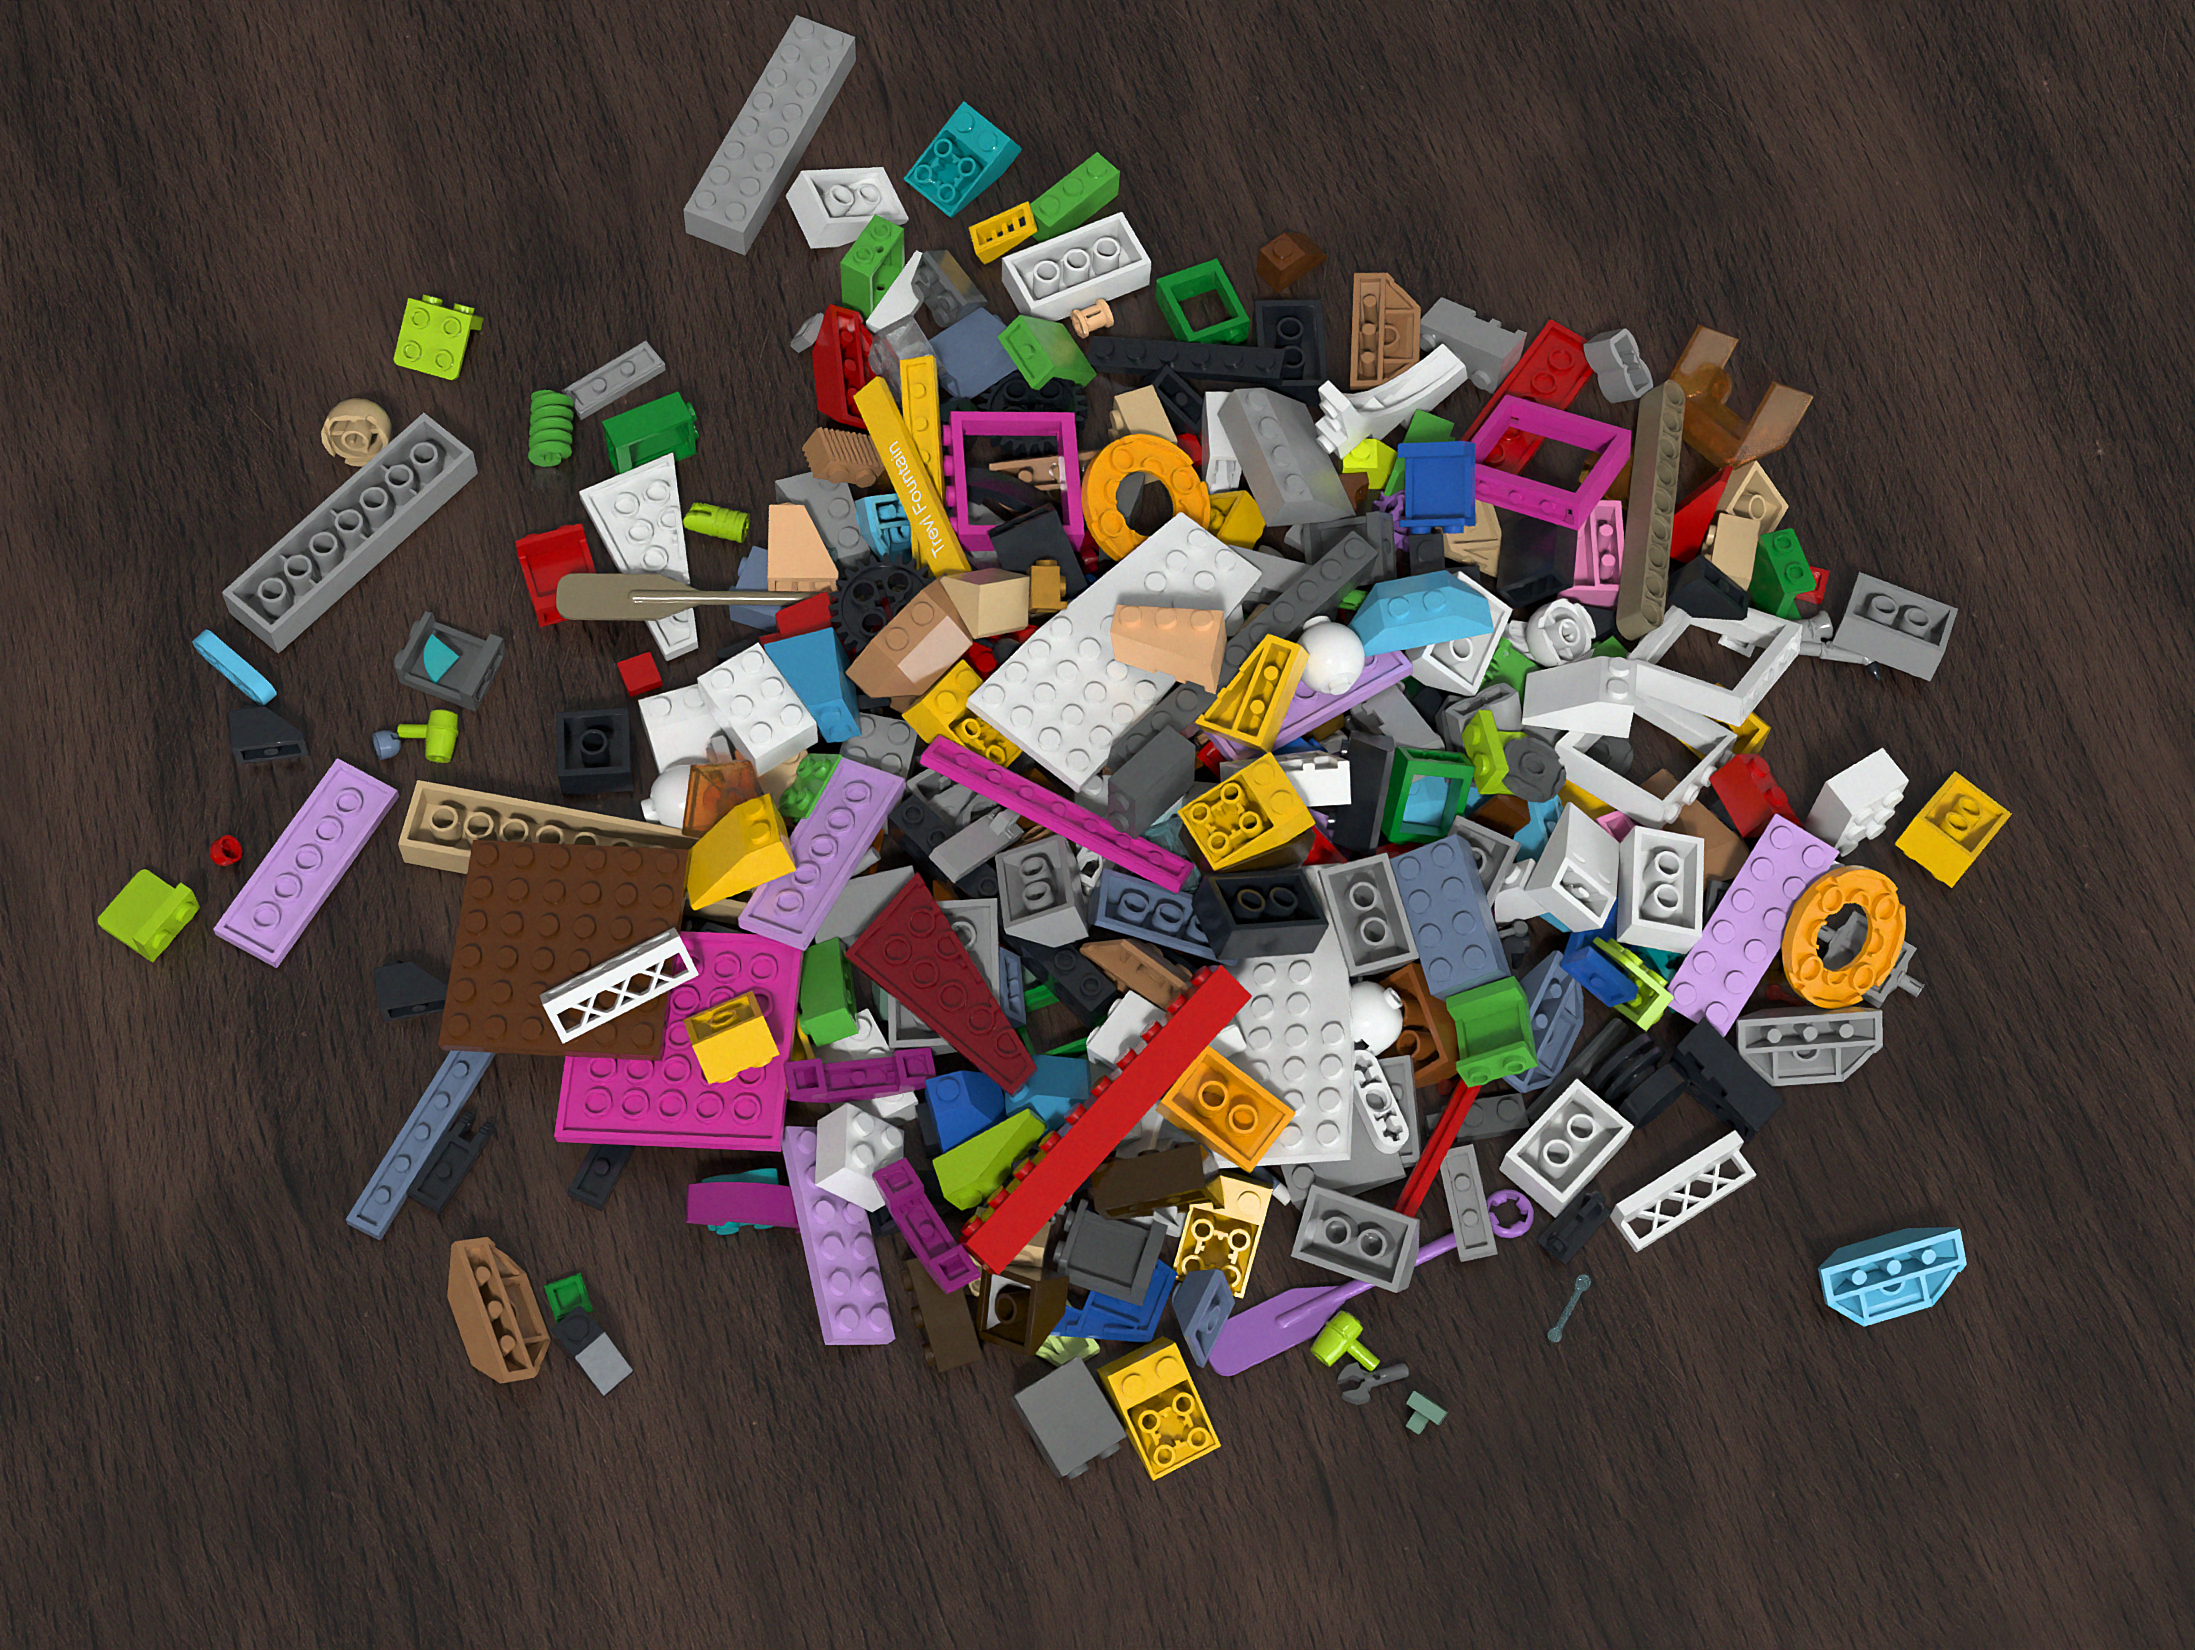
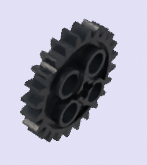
[978,371,1088,459]
[828,553,936,657]

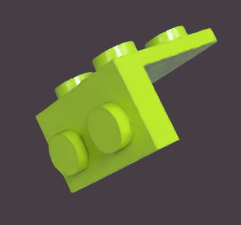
[394,294,484,380]
[1461,710,1532,795]
[98,869,200,963]
[1593,936,1674,1031]

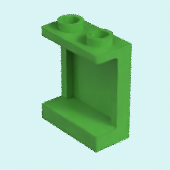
[997,315,1097,390]
[1445,976,1538,1088]

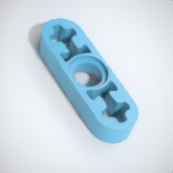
[192,629,277,707]

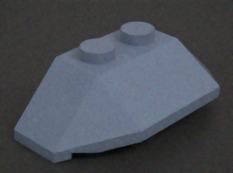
[1502,950,1584,1093]

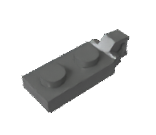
[1424,1093,1530,1143]

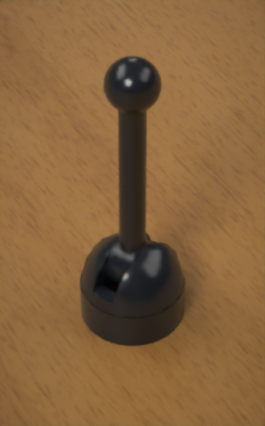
[972,637,1022,665]

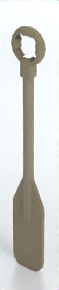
[556,573,900,621]

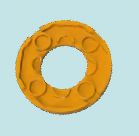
[1081,434,1211,563]
[1781,865,1906,1009]

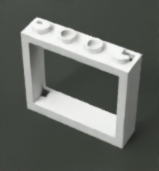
[1626,603,1802,727]
[1554,692,1737,830]

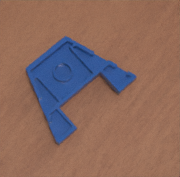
[1050,1206,1177,1343]

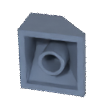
[1172,1269,1235,1368]

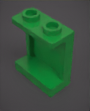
[1748,528,1816,621]

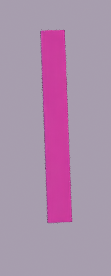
[920,735,1195,894]

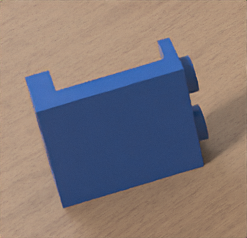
[1398,441,1476,535]
[1560,895,1639,1007]

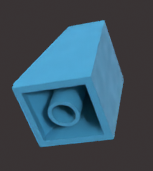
[764,627,862,743]

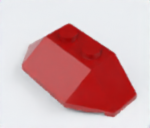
[812,304,886,430]

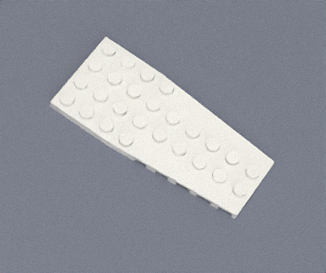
[966,512,1262,793]
[1201,863,1355,1168]

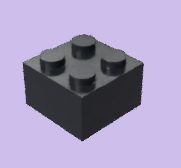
[556,708,634,795]

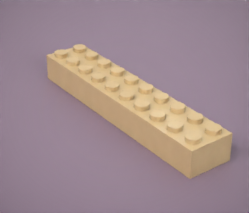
[398,780,759,925]

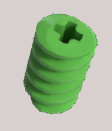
[528,390,574,467]

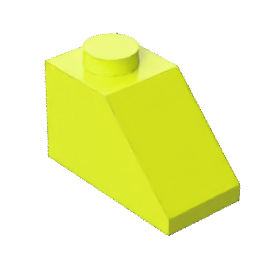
[1338,439,1404,490]

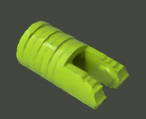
[682,502,750,543]

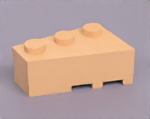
[1110,605,1227,694]

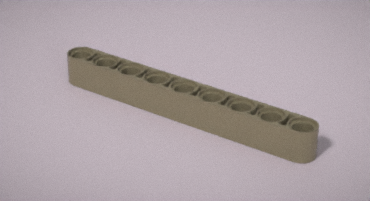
[1616,380,1686,641]

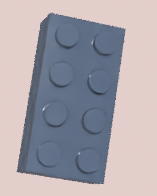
[1389,834,1511,1002]

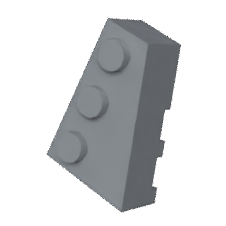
[1420,297,1527,395]
[775,472,870,579]
[1228,545,1339,623]
[1350,684,1445,784]

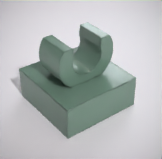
[1406,1390,1449,1435]

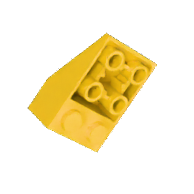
[901,659,1023,768]
[1177,752,1316,871]
[1173,1169,1274,1298]
[1096,1336,1221,1481]

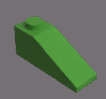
[1383,409,1456,497]

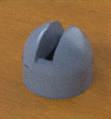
[372,730,402,760]

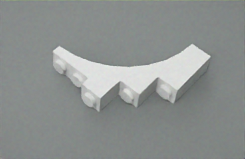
[1315,344,1468,459]

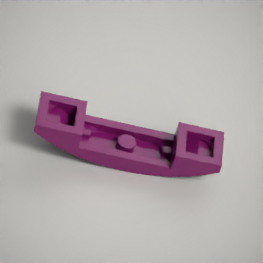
[783,1047,937,1103]
[872,1157,981,1294]
[686,1182,801,1234]

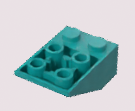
[904,101,1022,218]

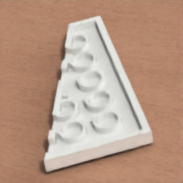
[579,452,698,661]

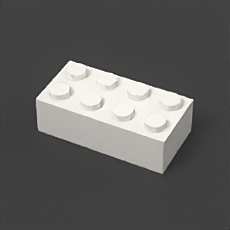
[1002,212,1151,322]

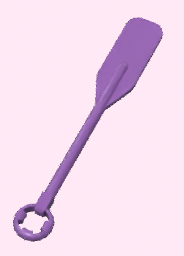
[1208,1189,1534,1376]

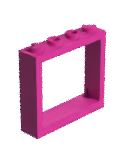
[1471,394,1631,531]
[942,411,1085,551]

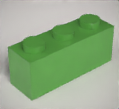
[1030,152,1120,243]
[798,937,859,1048]

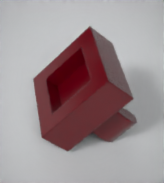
[1073,530,1099,575]

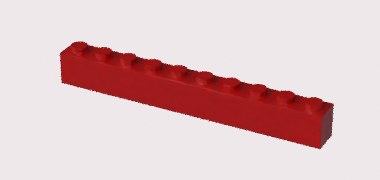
[957,965,1252,1275]

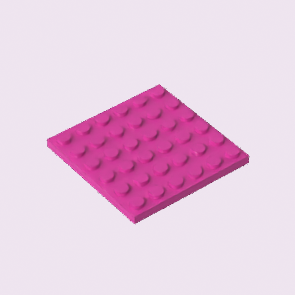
[554,931,804,1152]

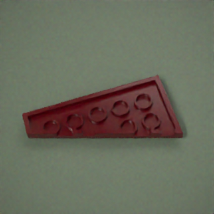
[844,872,1038,1098]

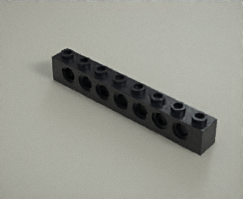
[887,794,1117,1029]

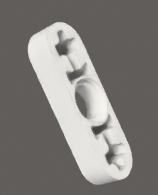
[1353,1050,1409,1154]

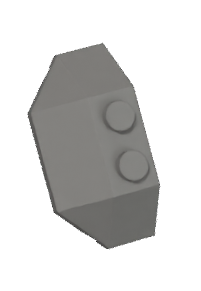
[1736,1005,1883,1086]

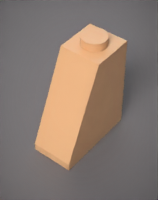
[768,503,839,592]

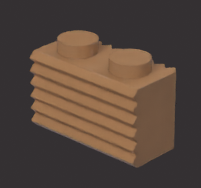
[802,427,885,488]

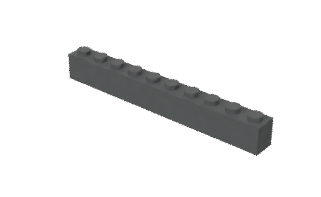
[1106,531,1379,773]

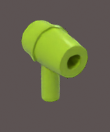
[397,709,459,763]
[1310,1310,1380,1372]

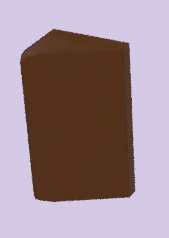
[1465,794,1531,838]

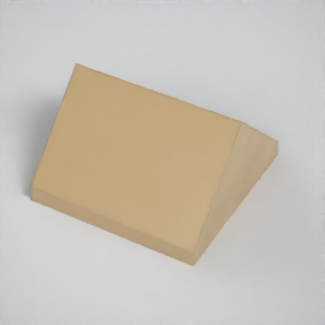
[940,568,1030,639]

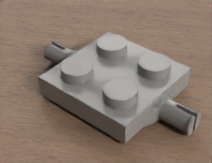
[1817,911,1925,1008]

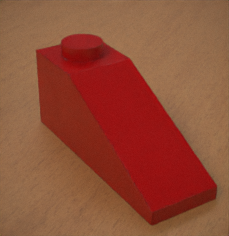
[1670,465,1734,564]

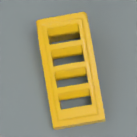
[969,201,1038,264]

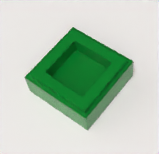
[544,1273,593,1324]

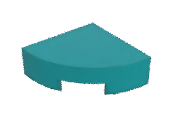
[423,634,459,684]

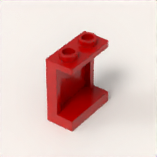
[515,524,597,628]

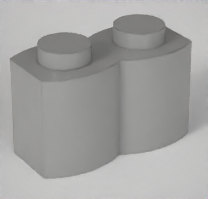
[1584,328,1653,403]
[1445,683,1525,751]

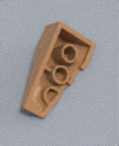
[1638,769,1751,907]

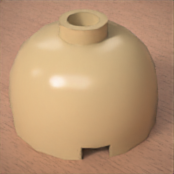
[321,398,393,467]

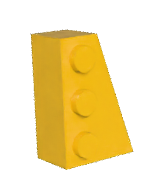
[1194,634,1309,754]

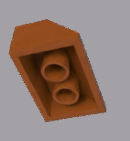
[1377,963,1460,1089]

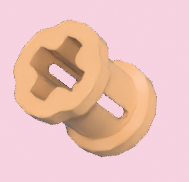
[1070,298,1114,339]

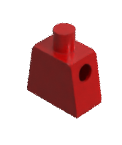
[758,592,845,653]

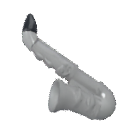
[1789,610,1881,681]

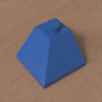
[925,1070,1009,1155]

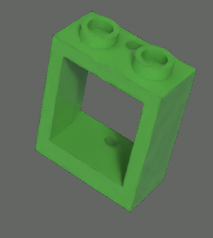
[840,214,905,320]

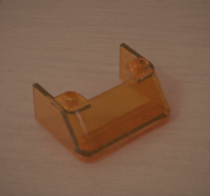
[1668,325,1814,471]

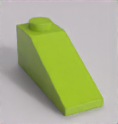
[932,1108,1047,1211]

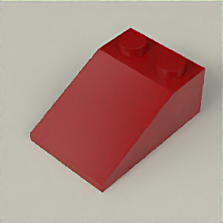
[1708,754,1807,838]

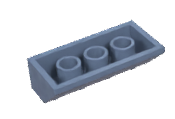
[1087,868,1238,967]

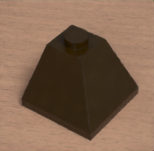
[975,1264,1069,1356]

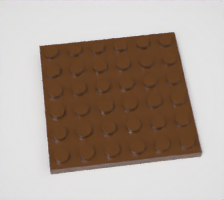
[438,840,691,1061]

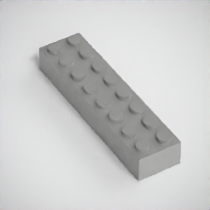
[683,15,856,256]
[222,413,478,654]

